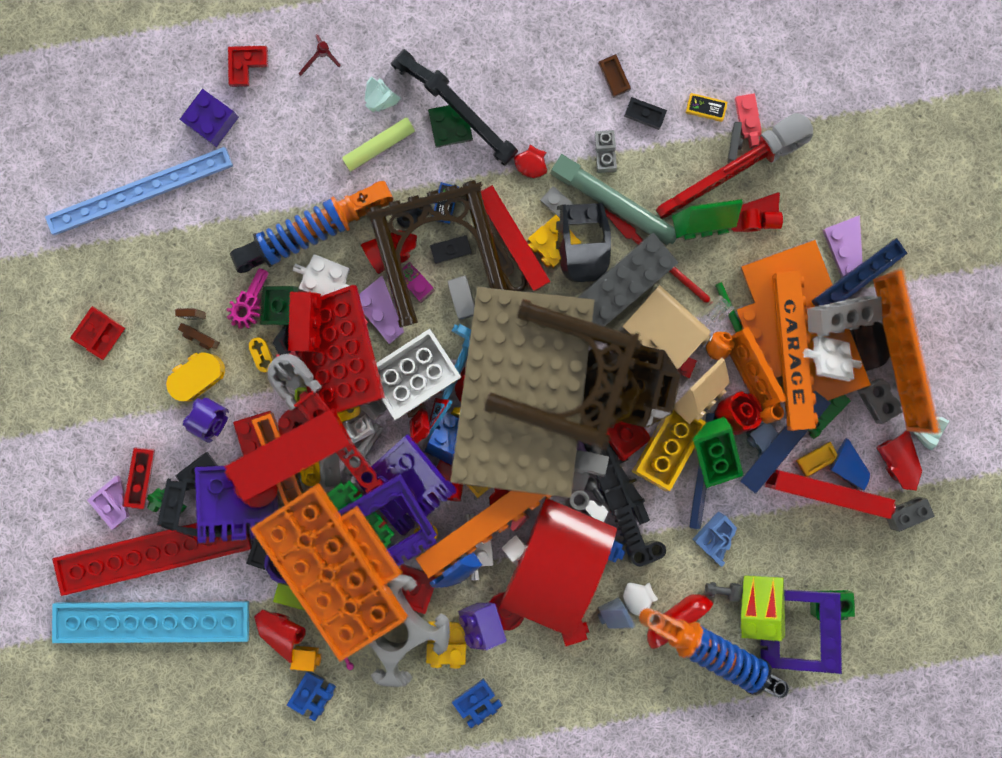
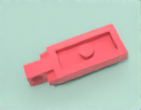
[735,93,762,148]

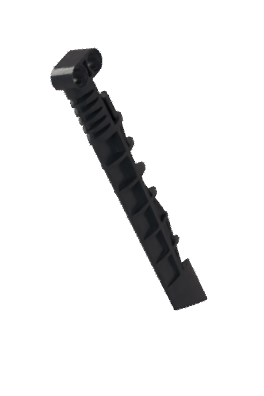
[583,442,666,567]

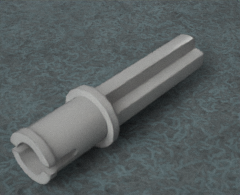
[343,423,384,477]

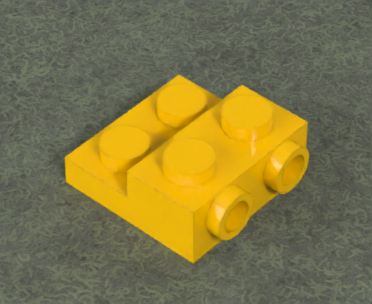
[527,215,582,269]
[426,621,466,669]

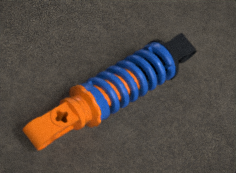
[230,181,394,273]
[639,608,789,698]

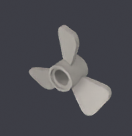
[558,472,609,522]

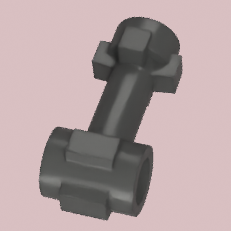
[705,582,743,602]

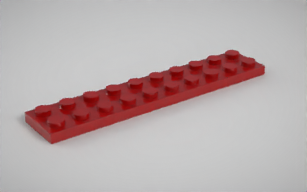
[52,522,252,596]

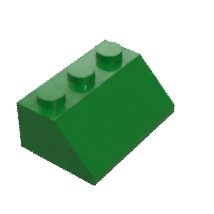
[672,199,743,240]
[693,417,744,488]

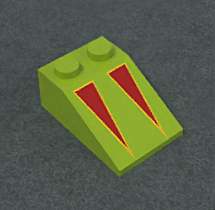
[741,575,785,641]

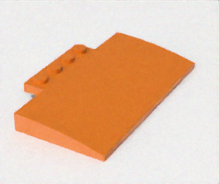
[736,240,871,400]
[873,269,940,434]
[250,483,408,661]

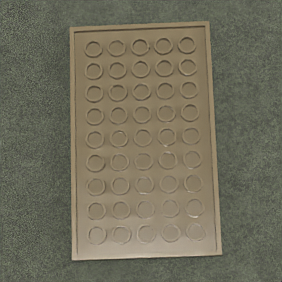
[451,287,595,498]

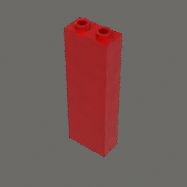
[224,408,353,502]
[765,469,896,519]

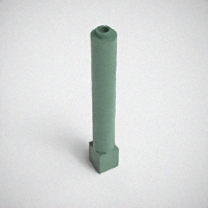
[550,153,677,246]

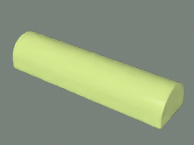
[342,118,415,172]

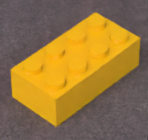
[632,410,707,491]

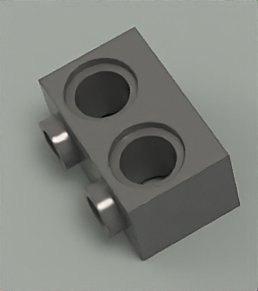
[857,379,903,424]
[886,497,935,532]

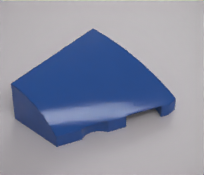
[829,438,870,491]
[430,552,482,588]

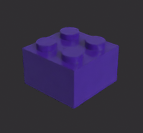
[179,88,239,148]
[458,603,507,650]

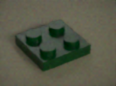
[428,105,473,148]
[260,286,298,326]

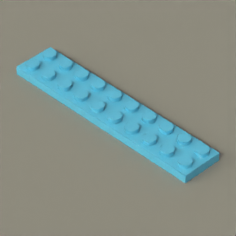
[52,601,249,643]

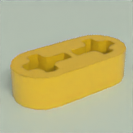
[249,337,274,373]

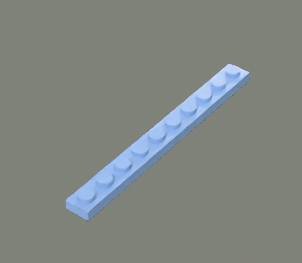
[45,147,233,235]

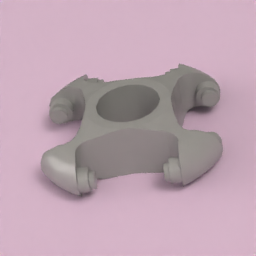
[368,574,450,687]

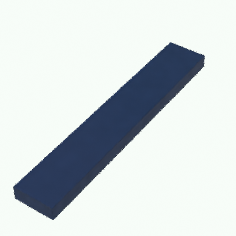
[811,238,908,307]
[740,391,831,494]
[689,412,716,529]

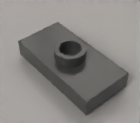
[727,121,743,164]

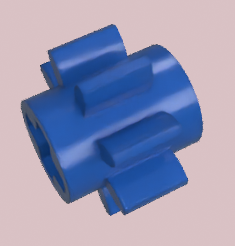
[608,540,626,563]

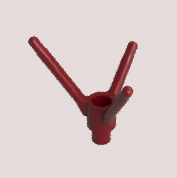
[298,34,341,76]

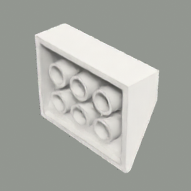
[376,329,462,420]

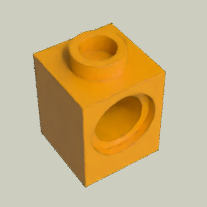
[290,645,321,672]

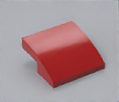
[70,306,125,360]

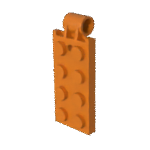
[729,327,787,424]

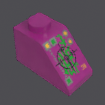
[402,262,435,303]

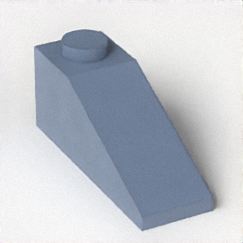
[597,597,635,629]

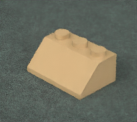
[674,357,730,424]

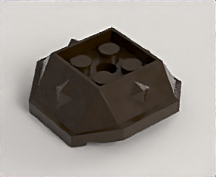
[613,345,682,428]
[580,349,641,430]

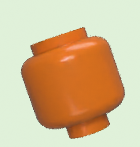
[706,331,735,360]

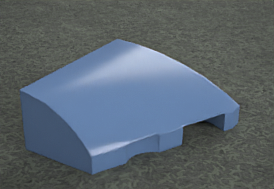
[693,511,737,567]

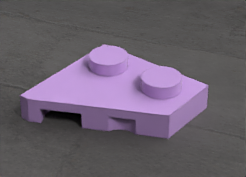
[87,476,130,530]

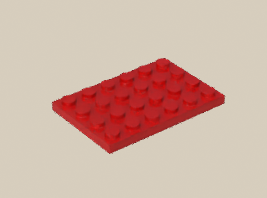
[298,285,385,417]

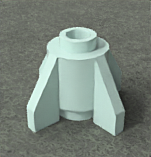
[364,76,401,112]
[914,417,949,450]

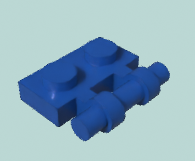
[287,671,336,721]
[452,678,503,728]

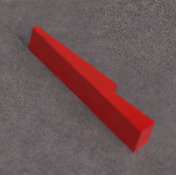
[481,185,550,293]

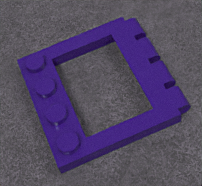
[338,474,437,566]
[760,590,842,674]

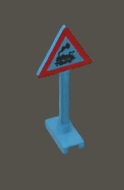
[427,324,471,438]

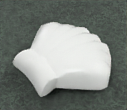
[623,583,658,616]

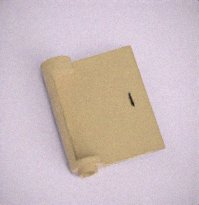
[622,285,711,369]

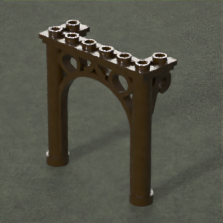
[366,180,509,328]
[484,299,642,455]

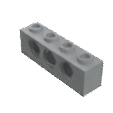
[807,296,882,336]

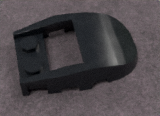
[556,203,611,283]
[852,321,890,372]
[157,478,231,537]

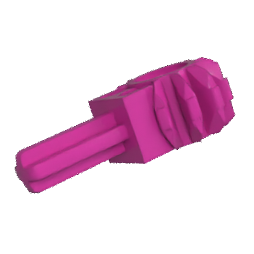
[226,268,269,329]

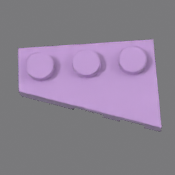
[822,215,862,278]
[359,276,404,344]

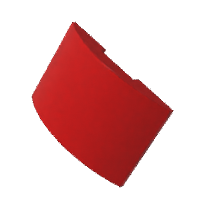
[499,497,617,638]

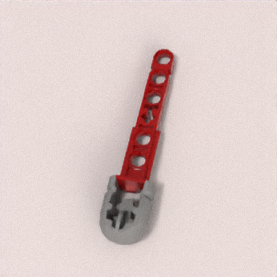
[656,113,813,219]
[267,354,384,493]

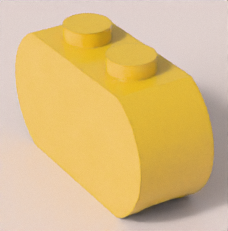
[166,353,225,402]

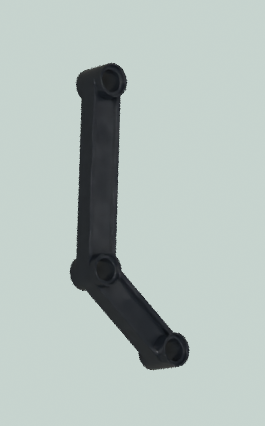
[390,49,518,166]

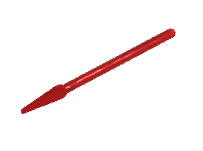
[605,210,710,303]

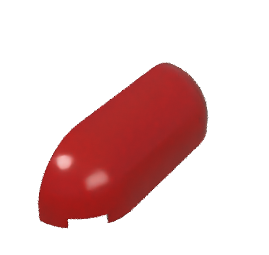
[647,594,713,649]

